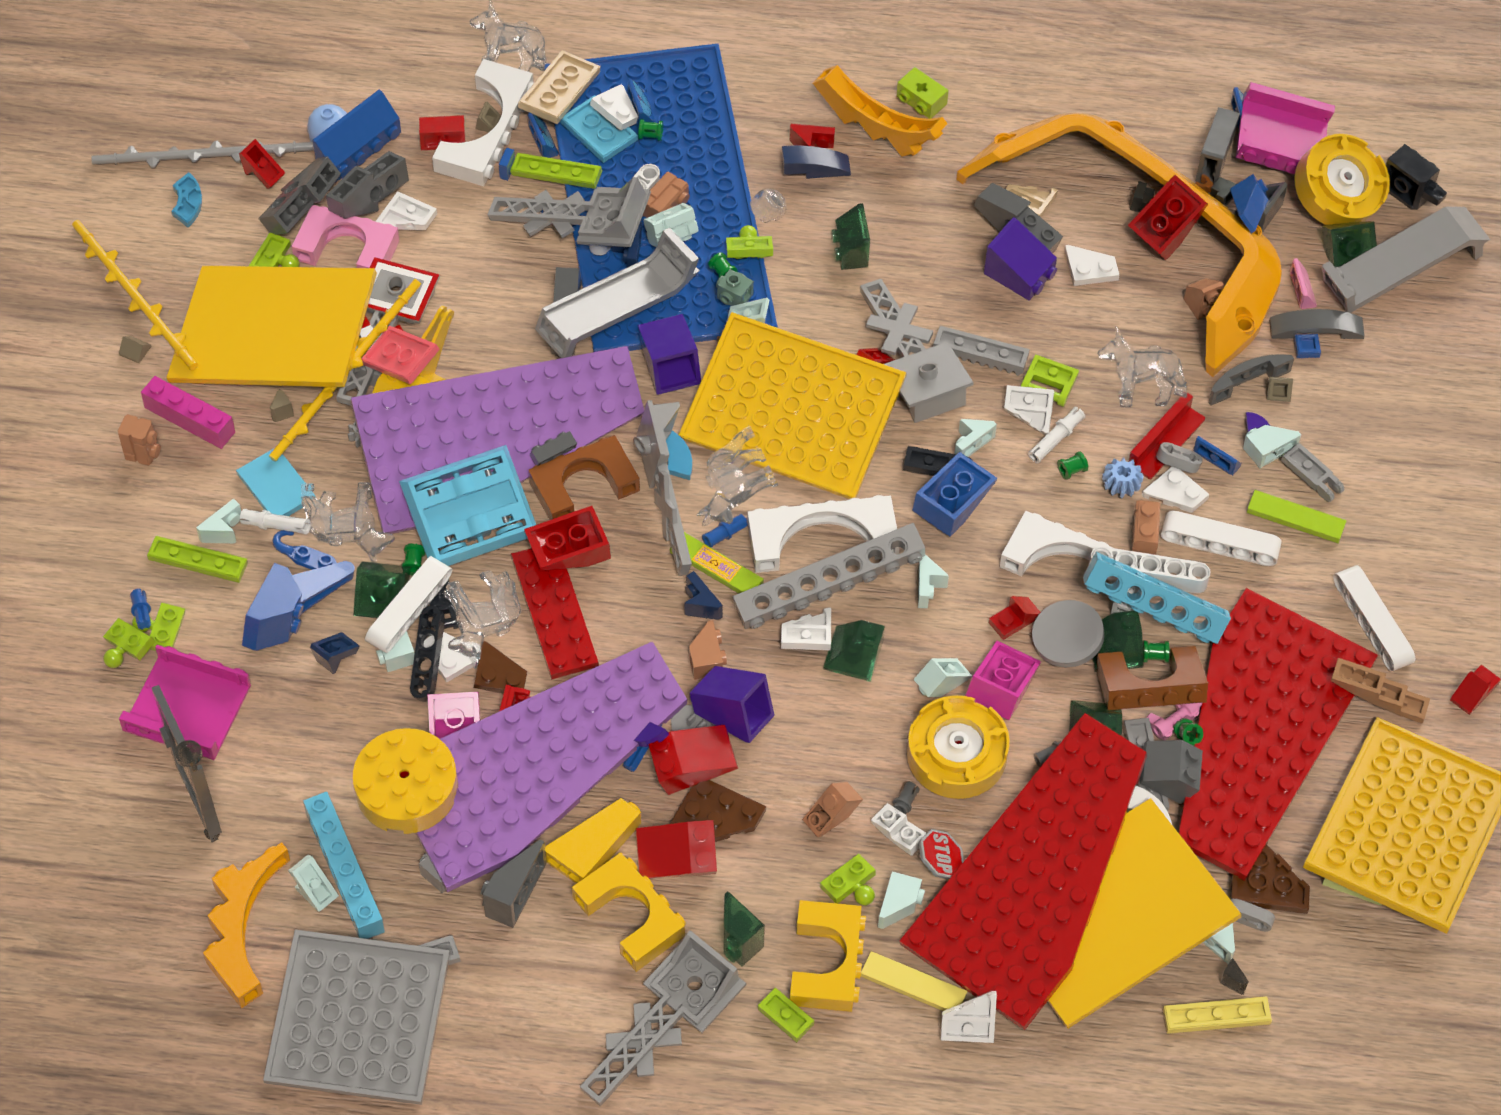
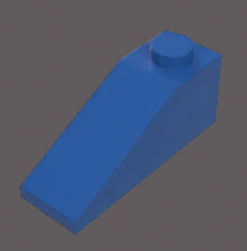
[1230,174,1268,233]

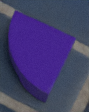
[1245,412,1270,433]
[634,722,669,747]

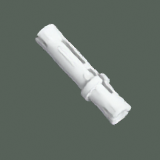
[1028,407,1085,463]
[240,509,311,534]

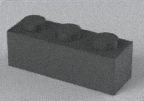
[530,431,577,466]

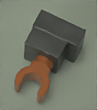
[1195,174,1236,206]
[1130,181,1155,212]

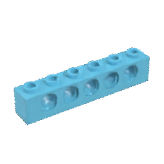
[1083,552,1231,644]
[303,792,385,939]

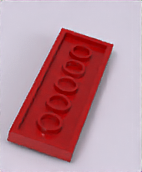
[511,548,599,680]

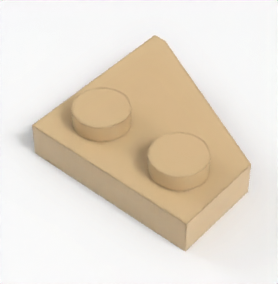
[1006,184,1058,217]

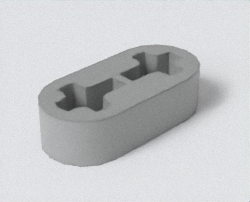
[1156,442,1203,473]
[1230,899,1275,932]

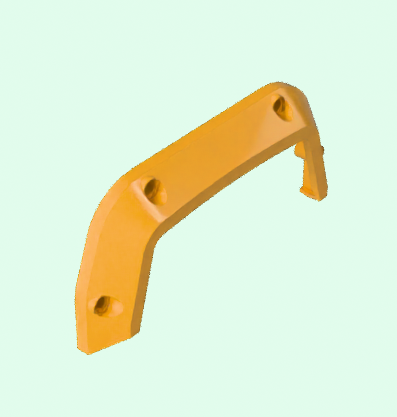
[956,113,1282,377]

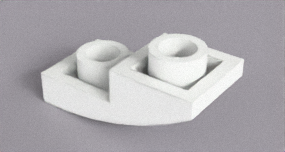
[871,803,926,856]

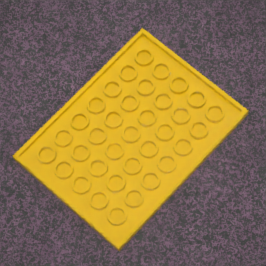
[166,266,377,387]
[679,312,907,499]
[1303,717,1501,934]
[1048,798,1241,1029]

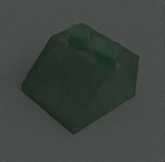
[831,203,870,270]
[353,561,410,618]
[724,891,765,967]

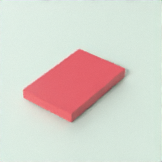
[362,326,440,384]

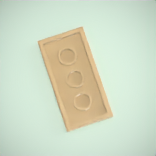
[518,50,601,124]

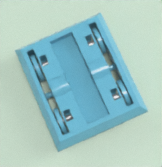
[399,445,536,566]

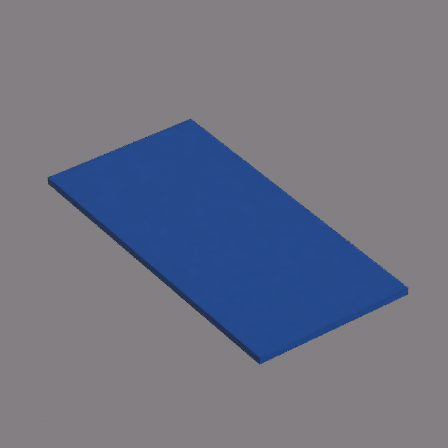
[544,43,778,352]

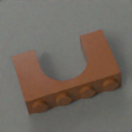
[528,435,640,520]
[1097,646,1208,710]

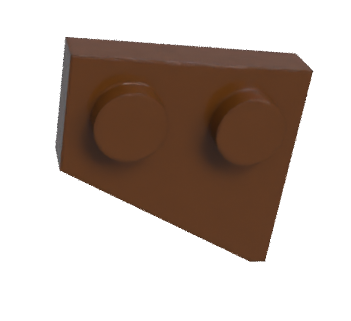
[473,641,528,694]

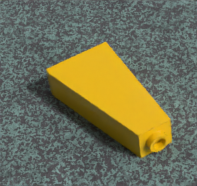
[545,798,641,884]

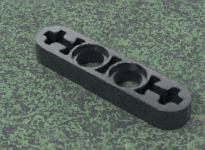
[410,605,445,702]

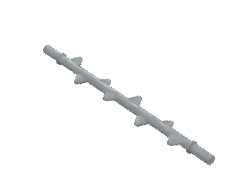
[91,141,314,168]

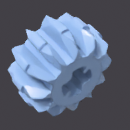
[1102,457,1143,499]

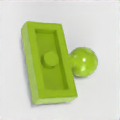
[726,225,773,259]
[249,232,300,267]
[132,602,185,651]
[103,618,155,668]
[820,854,876,906]

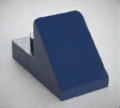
[612,222,642,268]
[684,571,723,620]
[310,632,360,674]

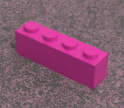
[141,376,235,449]

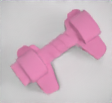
[1147,703,1202,741]

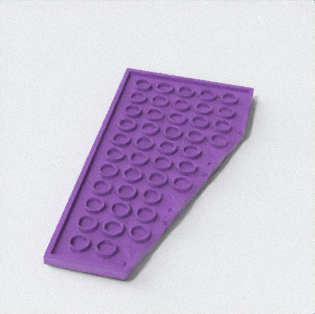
[351,346,644,536]
[416,641,687,892]

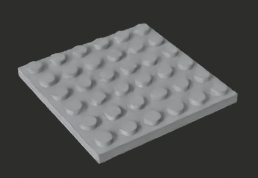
[263,929,450,1105]

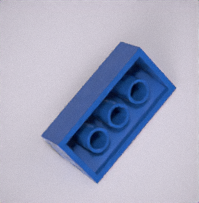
[312,89,401,183]

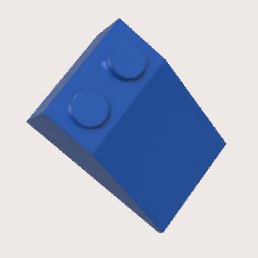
[912,452,997,537]

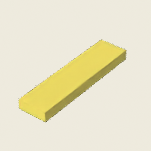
[861,951,967,1011]
[1163,997,1272,1034]

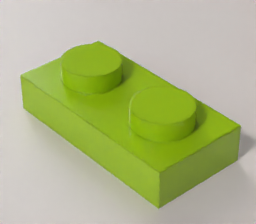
[758,988,814,1043]

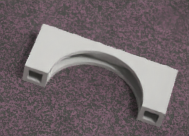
[432,59,534,186]
[747,495,900,573]
[1000,511,1152,624]

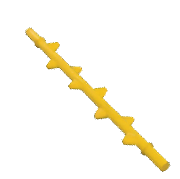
[72,220,198,370]
[269,279,421,462]

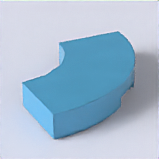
[171,172,202,228]
[666,431,692,480]

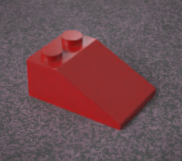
[1128,175,1208,260]
[524,505,611,570]
[648,725,738,795]
[636,820,717,879]

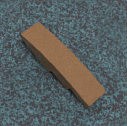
[1331,658,1430,723]

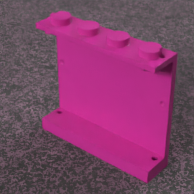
[1236,82,1335,174]
[119,645,251,760]

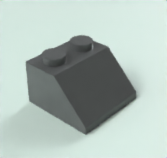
[1140,740,1203,804]

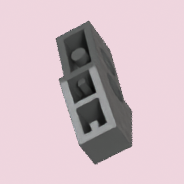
[326,151,409,218]
[258,156,341,235]
[974,183,1063,253]

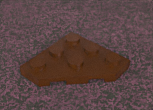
[670,780,766,842]
[1230,842,1310,914]

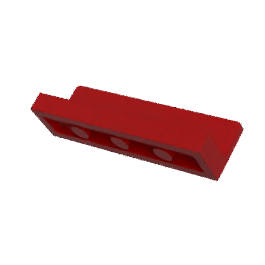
[1128,392,1205,480]

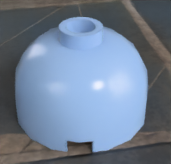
[307,104,347,142]

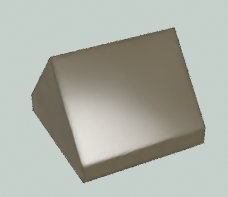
[475,102,501,132]
[119,336,152,364]
[1267,377,1293,402]
[270,389,294,422]

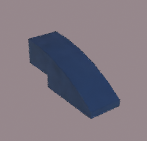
[782,145,851,179]

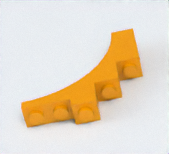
[812,65,948,157]
[203,842,290,1009]

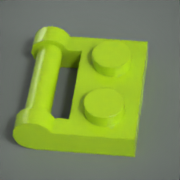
[1021,354,1079,407]

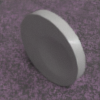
[1032,600,1104,667]

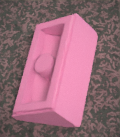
[1290,258,1317,309]

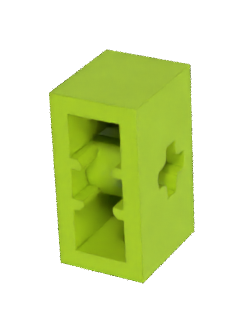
[896,67,949,119]

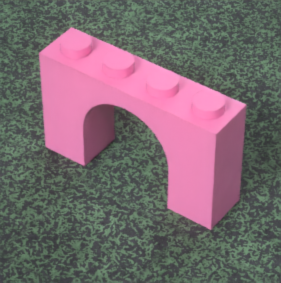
[292,205,399,268]

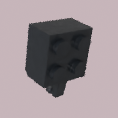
[1386,144,1447,210]

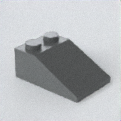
[481,840,547,928]

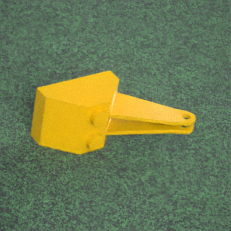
[372,305,454,394]

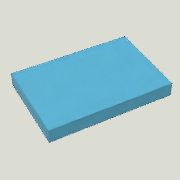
[560,95,638,163]
[236,449,316,516]

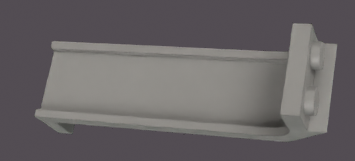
[1322,207,1491,313]
[535,228,700,358]

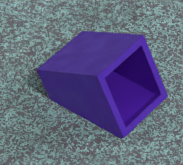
[984,217,1057,301]
[638,314,701,395]
[690,666,775,743]

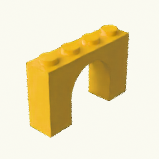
[572,852,686,972]
[790,900,866,1012]

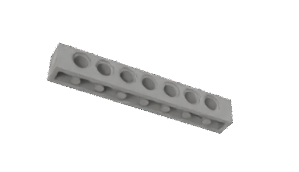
[733,523,925,629]

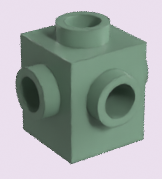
[716,269,754,306]

